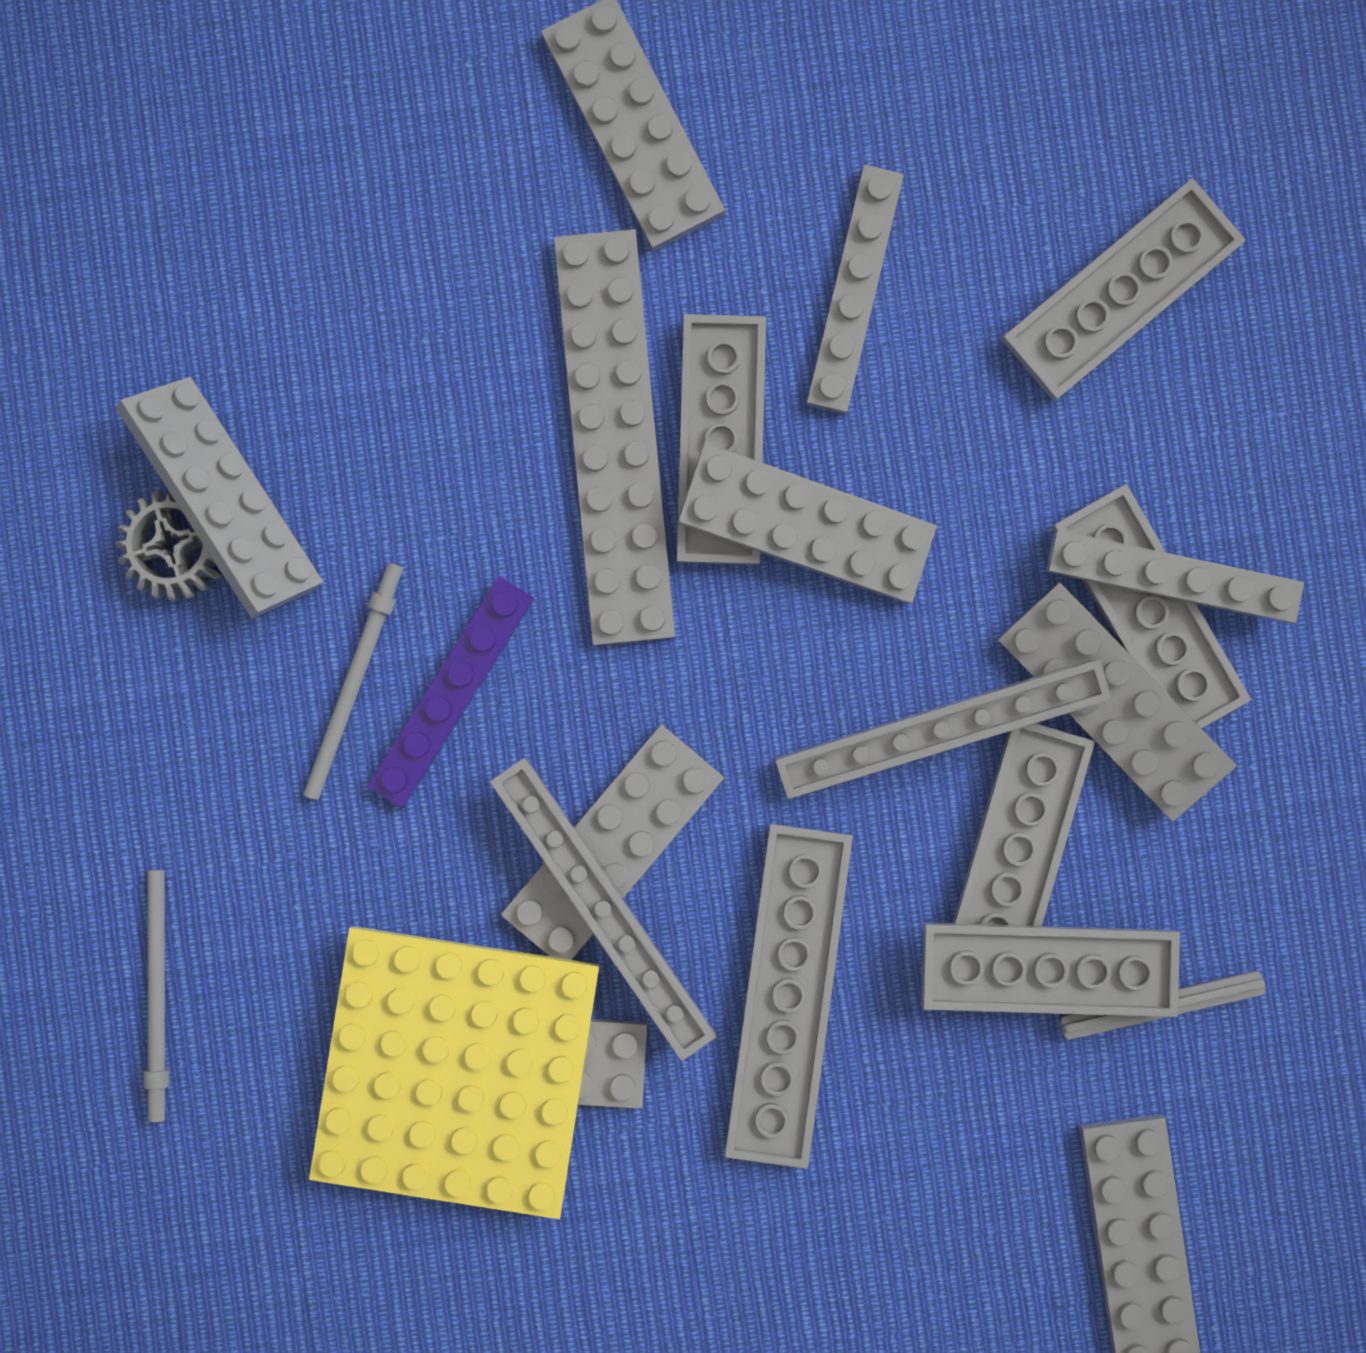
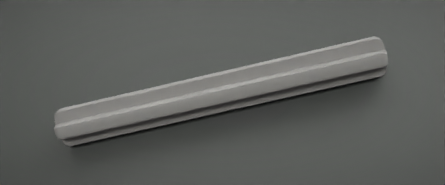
[1060,971,1265,1040]

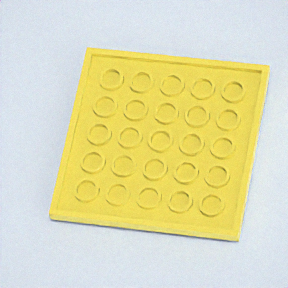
[309,926,600,1219]

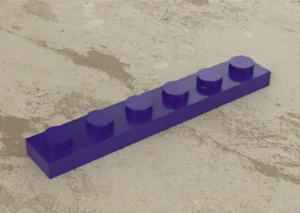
[367,576,535,808]

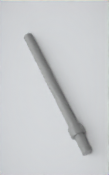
[303,562,404,800]
[143,870,169,1122]

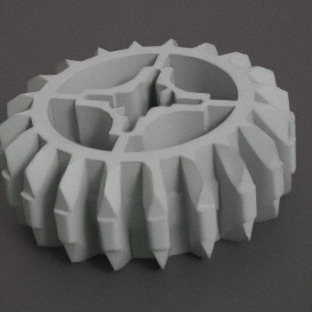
[115,490,222,601]

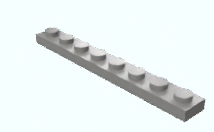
[775,657,1112,799]
[490,757,717,1061]

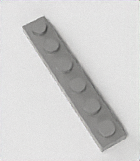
[806,164,904,415]
[1046,530,1304,624]

